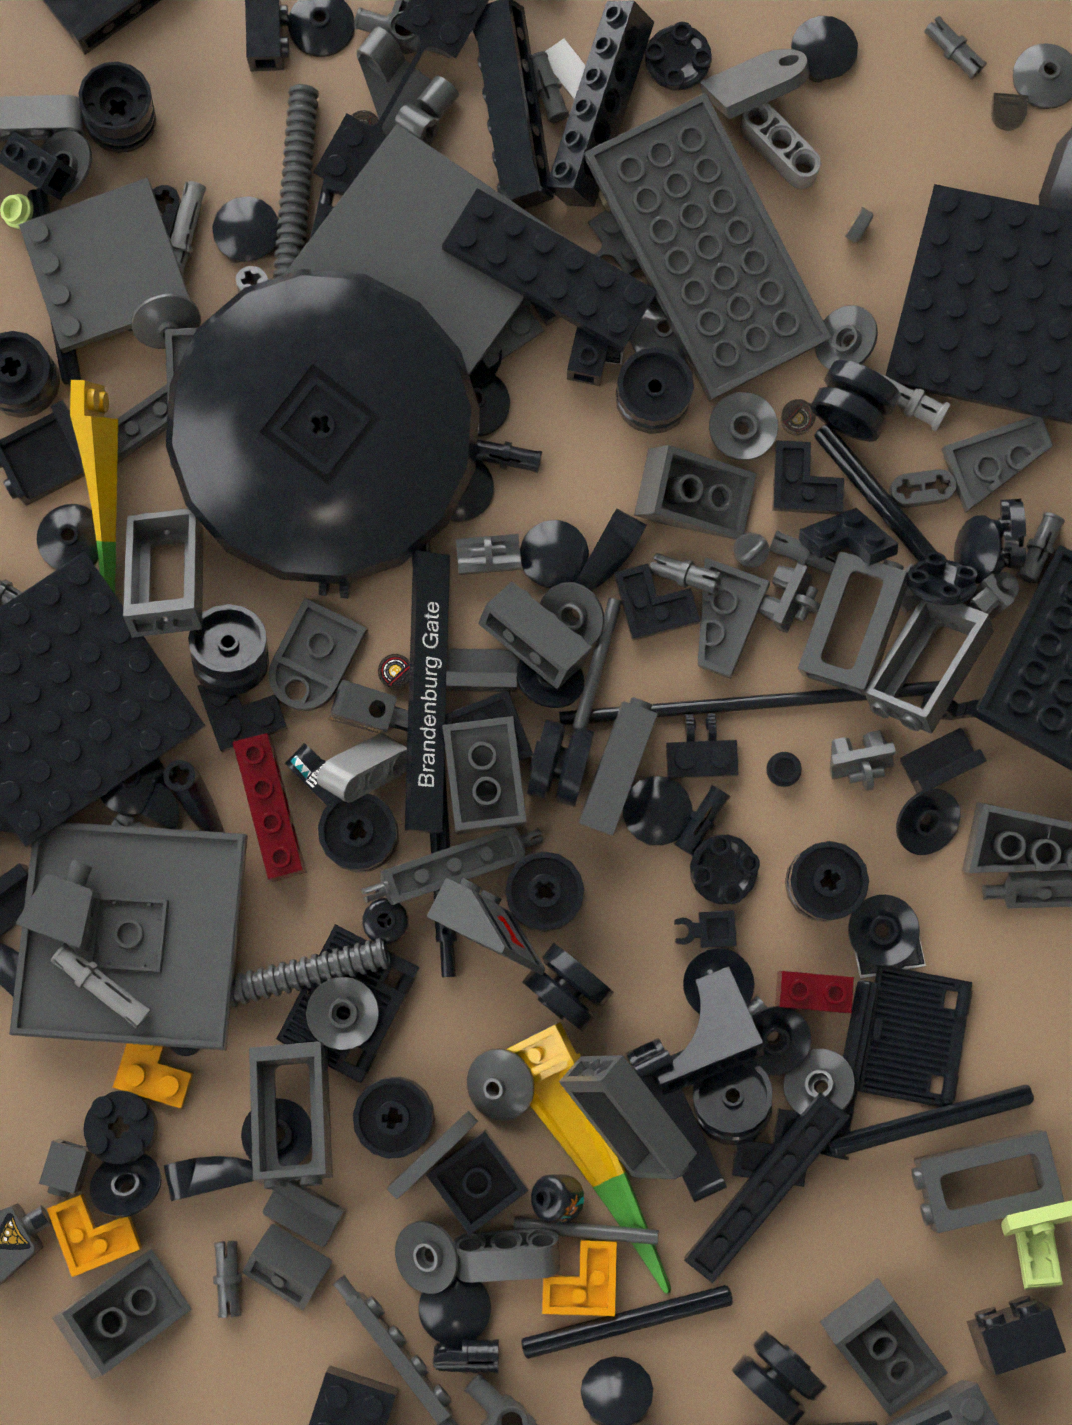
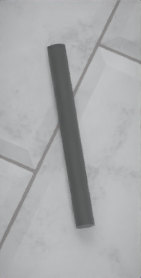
[572,598,622,730]
[514,1217,659,1245]

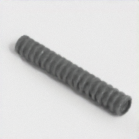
[273,84,319,278]
[231,938,390,1007]

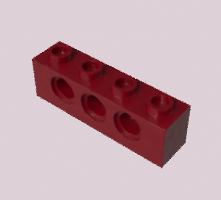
[233,733,307,882]

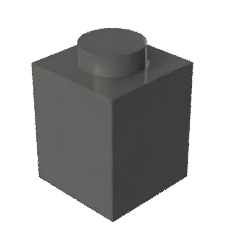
[39,1139,92,1197]

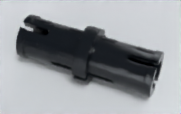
[476,439,542,473]
[674,785,731,856]

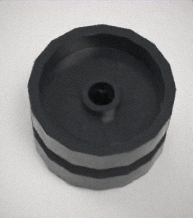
[0,331,60,418]
[615,347,694,434]
[810,360,901,442]
[188,604,269,696]
[527,719,594,807]
[318,794,399,873]
[785,841,869,922]
[505,851,584,932]
[522,943,614,1032]
[693,1060,773,1145]
[353,1076,435,1159]
[732,1330,827,1425]

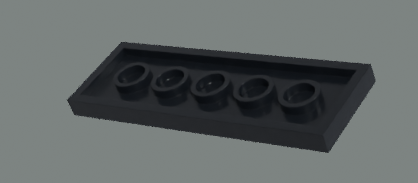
[442,188,657,352]

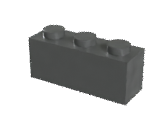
[478,581,592,690]

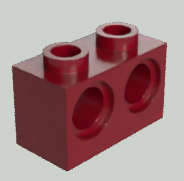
[775,971,854,1013]

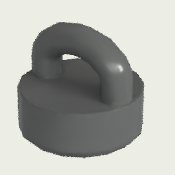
[733,532,769,568]

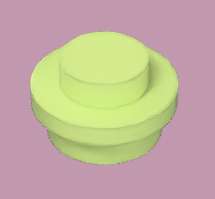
[0,194,34,229]

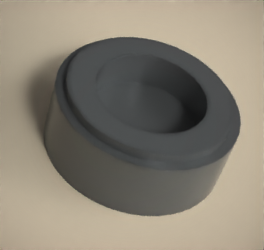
[845,207,874,243]

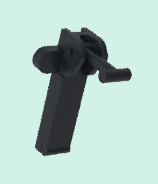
[625,1038,727,1203]

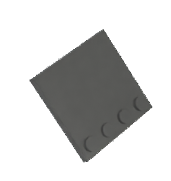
[19,178,191,353]

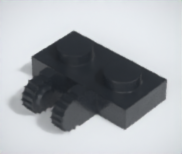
[666,713,739,779]

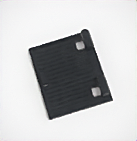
[276,924,420,1083]
[858,965,973,1107]

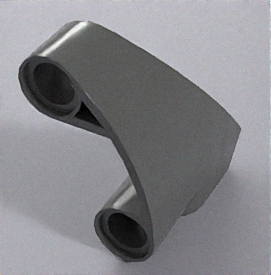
[356,27,459,146]

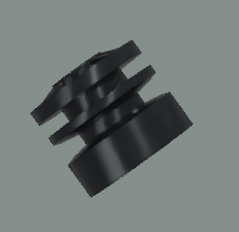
[78,61,156,153]

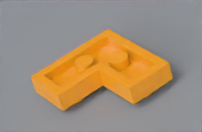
[112,1044,194,1108]
[47,1194,142,1277]
[542,1239,617,1316]

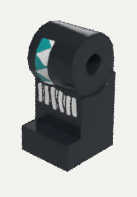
[285,743,337,806]

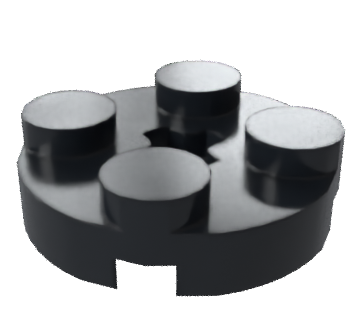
[997,498,1026,568]
[83,1091,158,1165]

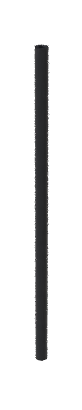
[559,680,941,725]

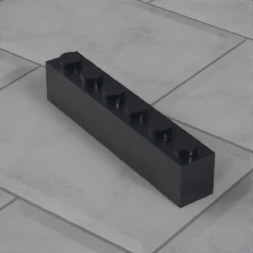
[473,0,554,209]

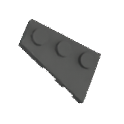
[941,416,1053,513]
[698,557,770,679]

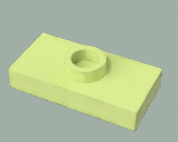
[1001,1200,1072,1236]
[1015,1230,1063,1290]

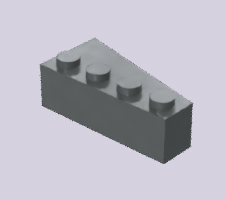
[962,802,1072,873]

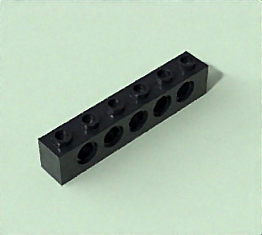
[546,0,654,207]

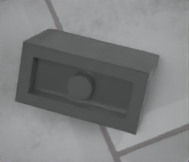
[446,648,518,692]
[262,1181,345,1247]
[242,1224,332,1311]

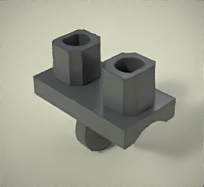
[456,534,522,575]
[759,563,821,633]
[966,572,1019,620]
[829,730,896,791]

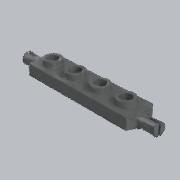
[361,826,543,905]
[982,871,1072,909]
[333,1275,458,1425]

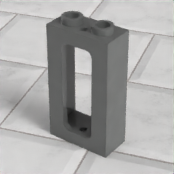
[123,509,204,638]
[798,551,908,696]
[864,599,994,734]
[578,697,658,836]
[249,1041,333,1189]
[559,1055,697,1179]
[911,1130,1064,1233]

